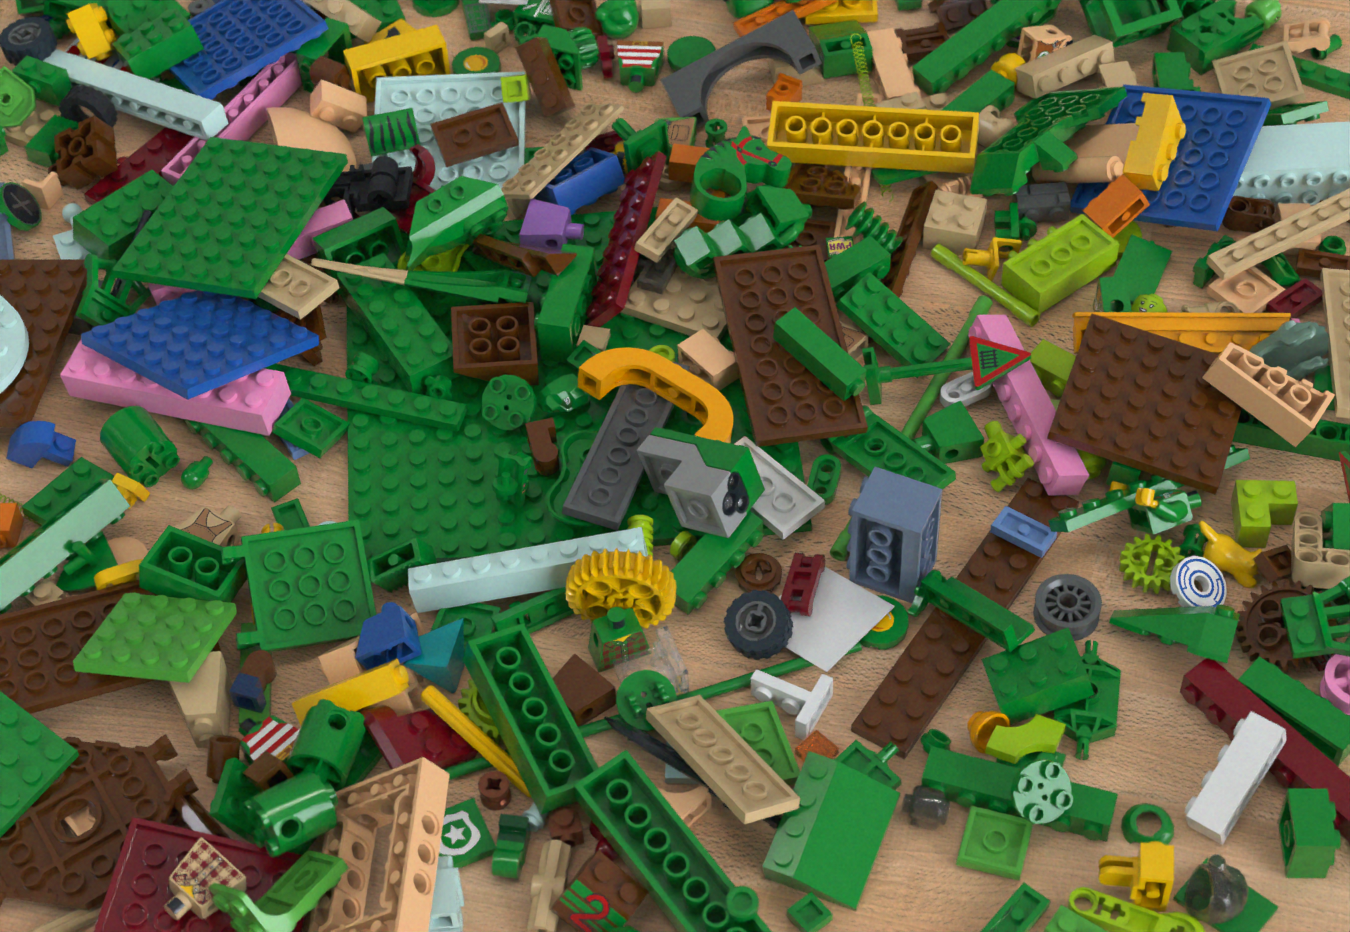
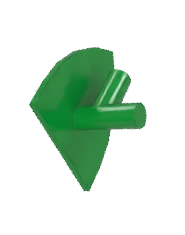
[56,533,118,592]

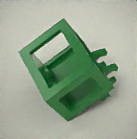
[1079,0,1182,49]

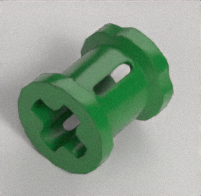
[705,119,727,148]
[1179,524,1208,558]

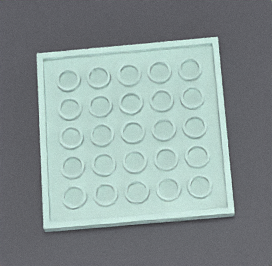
[372,71,526,190]

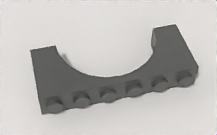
[661,10,822,129]

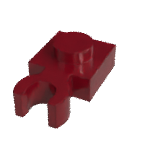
[597,35,615,79]

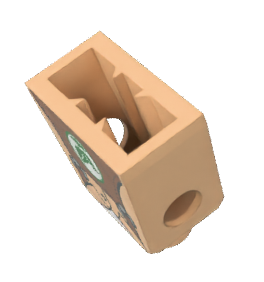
[1017,25,1073,63]

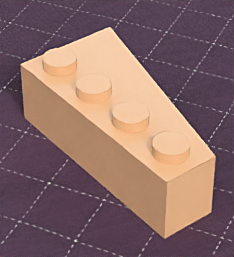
[1202,342,1335,447]

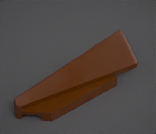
[472,233,577,277]

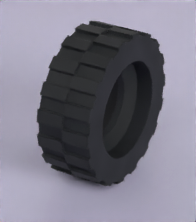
[59,85,118,128]

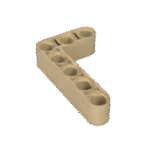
[1291,511,1350,589]

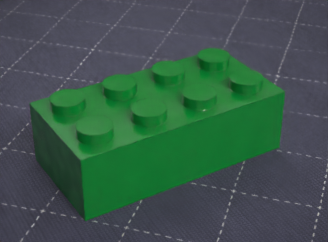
[73,170,174,261]
[534,244,597,363]

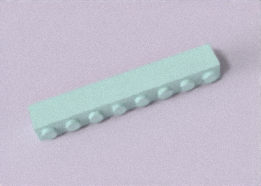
[408,527,648,613]

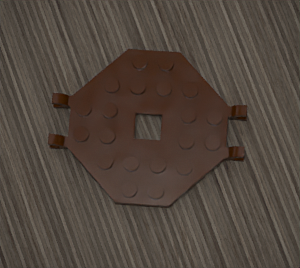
[0,734,199,910]

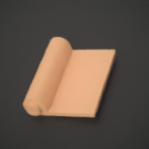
[1032,123,1139,184]

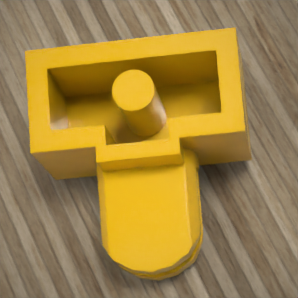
[1098,841,1174,912]

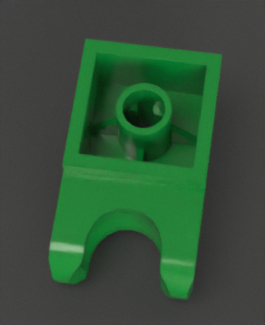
[1167,0,1265,75]

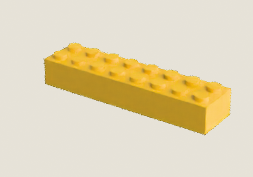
[767,101,979,174]

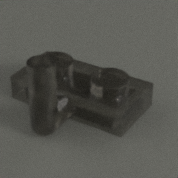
[632,247,678,294]

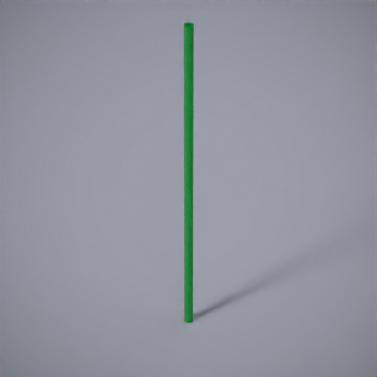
[443,641,862,780]

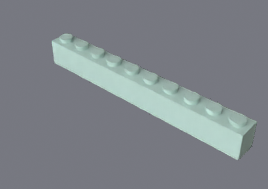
[44,49,228,141]

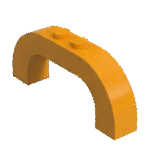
[577,348,733,443]

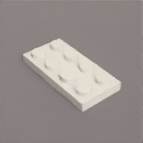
[735,436,825,540]

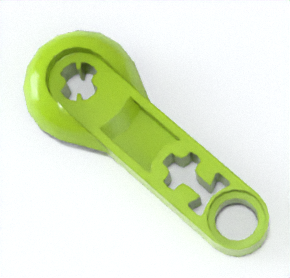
[1068,887,1205,932]

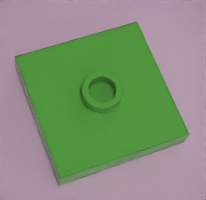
[956,805,1033,881]

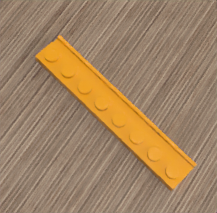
[1072,312,1291,354]

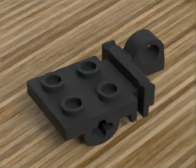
[323,156,413,218]

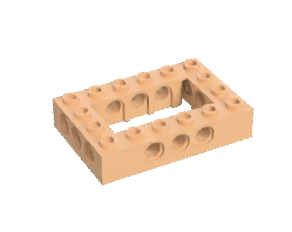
[308,757,450,932]

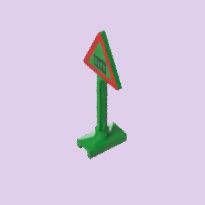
[862,336,1031,405]

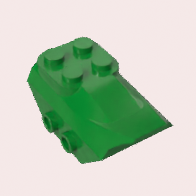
[404,176,508,270]

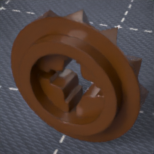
[735,553,782,593]

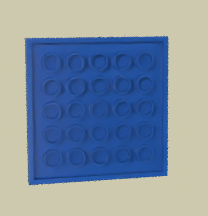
[168,0,329,100]
[1070,84,1271,231]
[81,290,319,400]

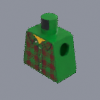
[588,607,652,673]

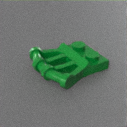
[76,253,152,326]
[1280,576,1350,659]

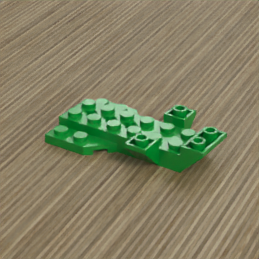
[970,87,1127,197]

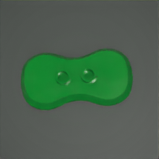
[545,430,598,528]

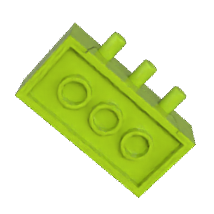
[1001,214,1120,314]

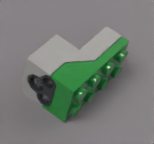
[637,427,765,538]

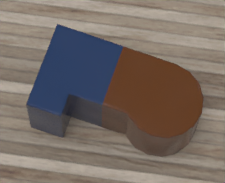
[229,650,277,713]

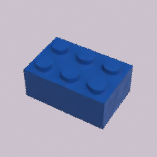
[534,147,625,215]

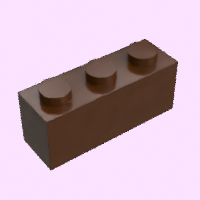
[515,37,576,117]

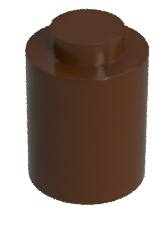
[206,735,240,784]

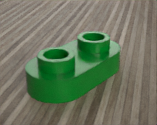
[807,454,841,505]

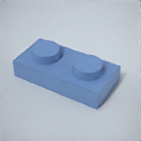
[990,506,1057,558]

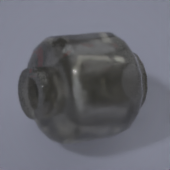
[901,785,950,830]

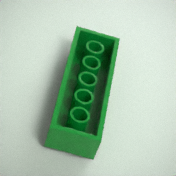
[336,252,462,394]
[463,623,599,815]

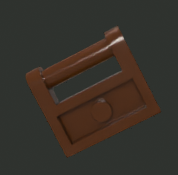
[894,22,949,62]

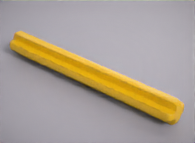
[420,685,531,798]

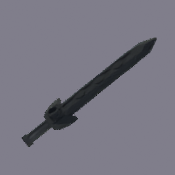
[604,716,783,830]

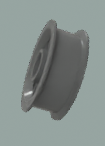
[1033,574,1102,641]

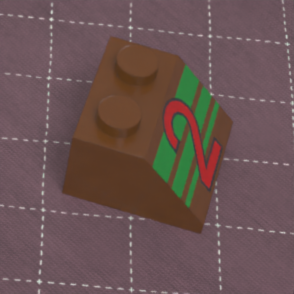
[550,850,649,932]

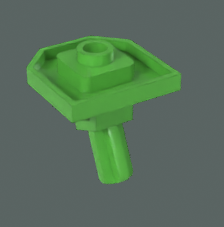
[0,66,36,128]

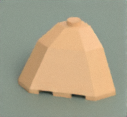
[318,612,427,716]

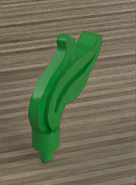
[907,569,947,617]

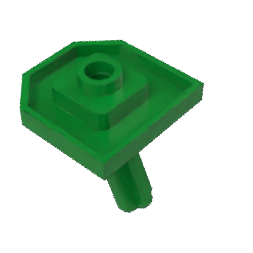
[612,118,671,173]

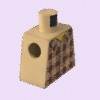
[164,837,246,920]

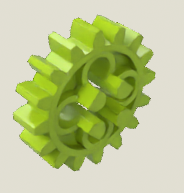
[1119,534,1185,594]

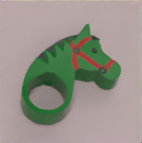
[690,126,792,221]

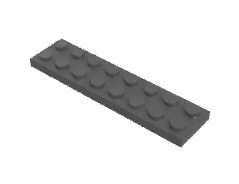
[562,361,690,531]

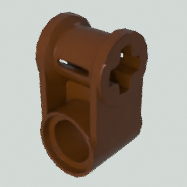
[1222,196,1275,233]

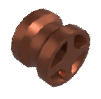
[478,771,511,811]

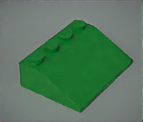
[762,751,900,911]

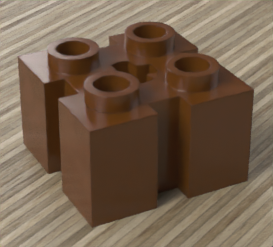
[54,115,118,190]

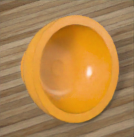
[967,711,1010,754]

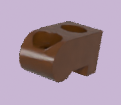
[525,418,560,476]

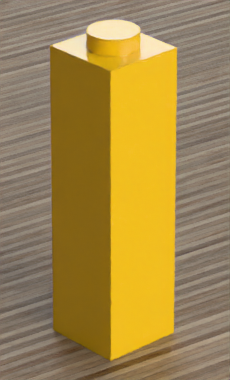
[291,658,409,725]

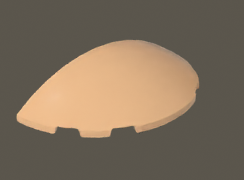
[266,107,356,210]

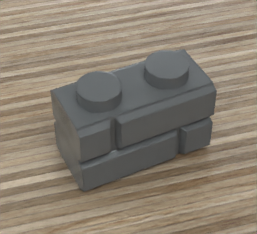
[1012,182,1071,223]

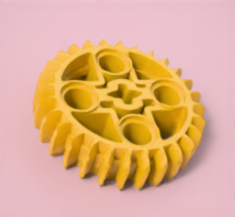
[565,548,676,629]

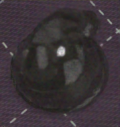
[1184,854,1248,924]

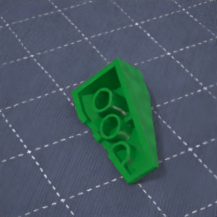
[1109,604,1240,663]

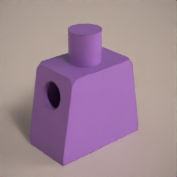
[519,199,584,250]

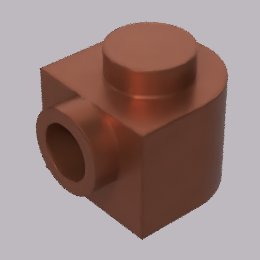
[548,806,584,848]

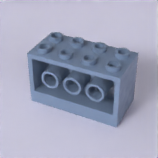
[846,467,943,603]

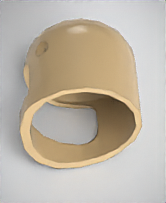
[978,105,1015,148]

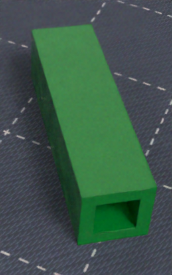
[773,307,867,401]

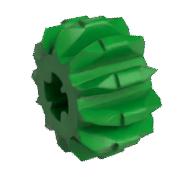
[567,27,599,70]

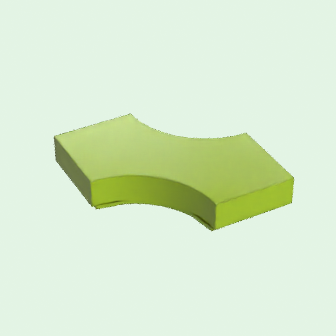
[985,714,1066,764]

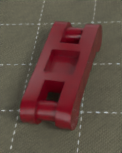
[780,553,825,616]

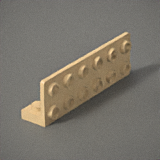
[501,103,624,219]

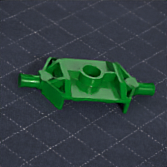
[1054,640,1121,760]

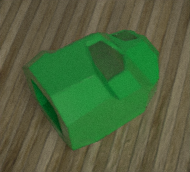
[538,373,588,413]

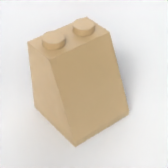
[168,651,232,749]

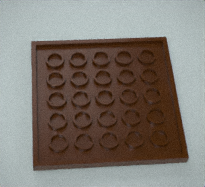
[1047,314,1242,495]

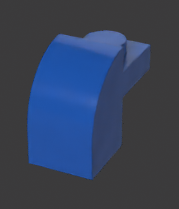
[6,421,76,468]

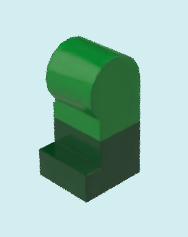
[492,814,531,879]

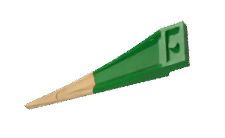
[311,258,532,304]

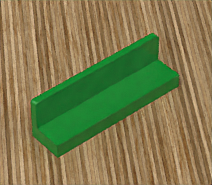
[921,574,1035,652]

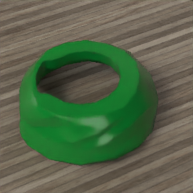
[1121,803,1174,845]

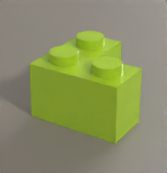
[1231,480,1298,548]

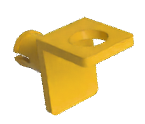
[962,237,1022,281]

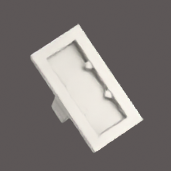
[751,669,833,741]

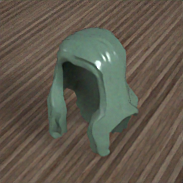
[1249,320,1329,380]

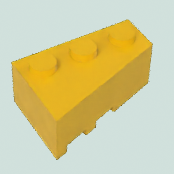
[1123,93,1186,191]

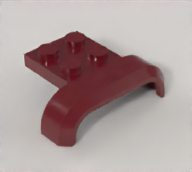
[353,144,436,236]
[359,705,478,770]

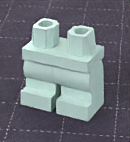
[428,856,464,932]

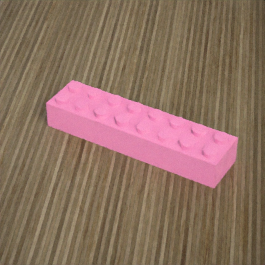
[60,339,291,436]

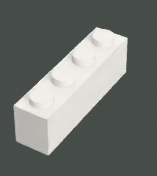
[1185,711,1287,845]

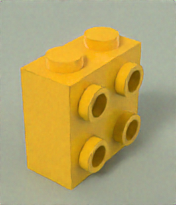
[66,3,118,61]

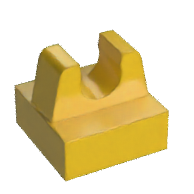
[112,472,150,509]

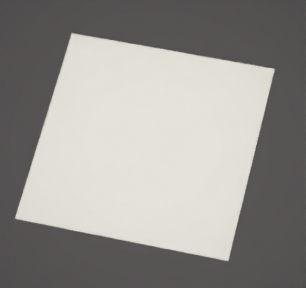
[778,567,895,672]

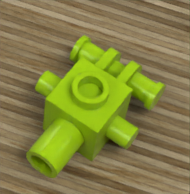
[980,421,1034,492]

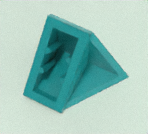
[403,618,464,693]

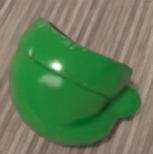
[595,0,639,39]

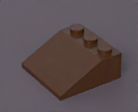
[451,302,539,386]

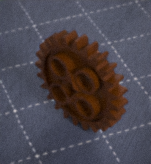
[1236,579,1337,674]

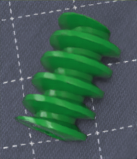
[845,202,903,254]

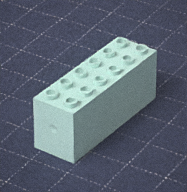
[1233,121,1350,208]

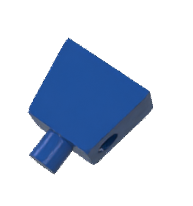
[356,602,421,670]

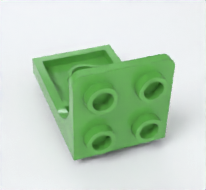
[209,850,349,932]

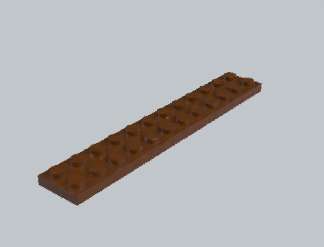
[851,478,1079,760]

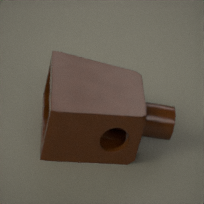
[553,654,616,727]

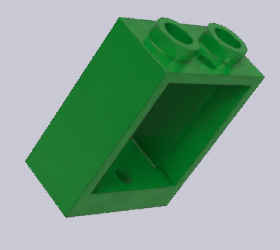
[296,17,353,93]

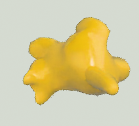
[1199,521,1262,589]

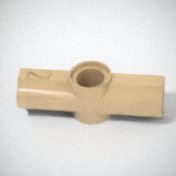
[527,840,571,932]

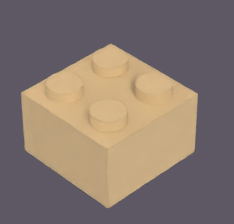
[923,190,987,256]

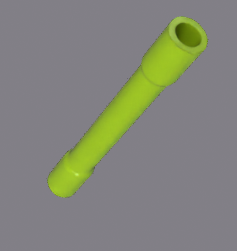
[931,244,1041,327]

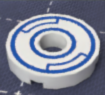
[1170,556,1227,607]

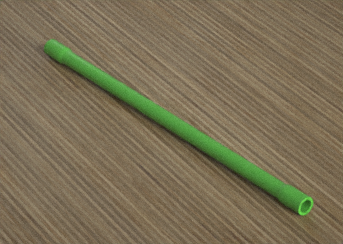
[830,295,993,561]

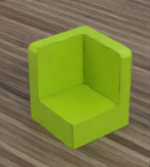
[500,74,531,103]

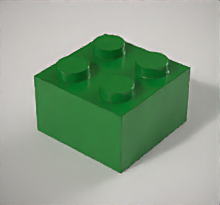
[1277,788,1341,878]

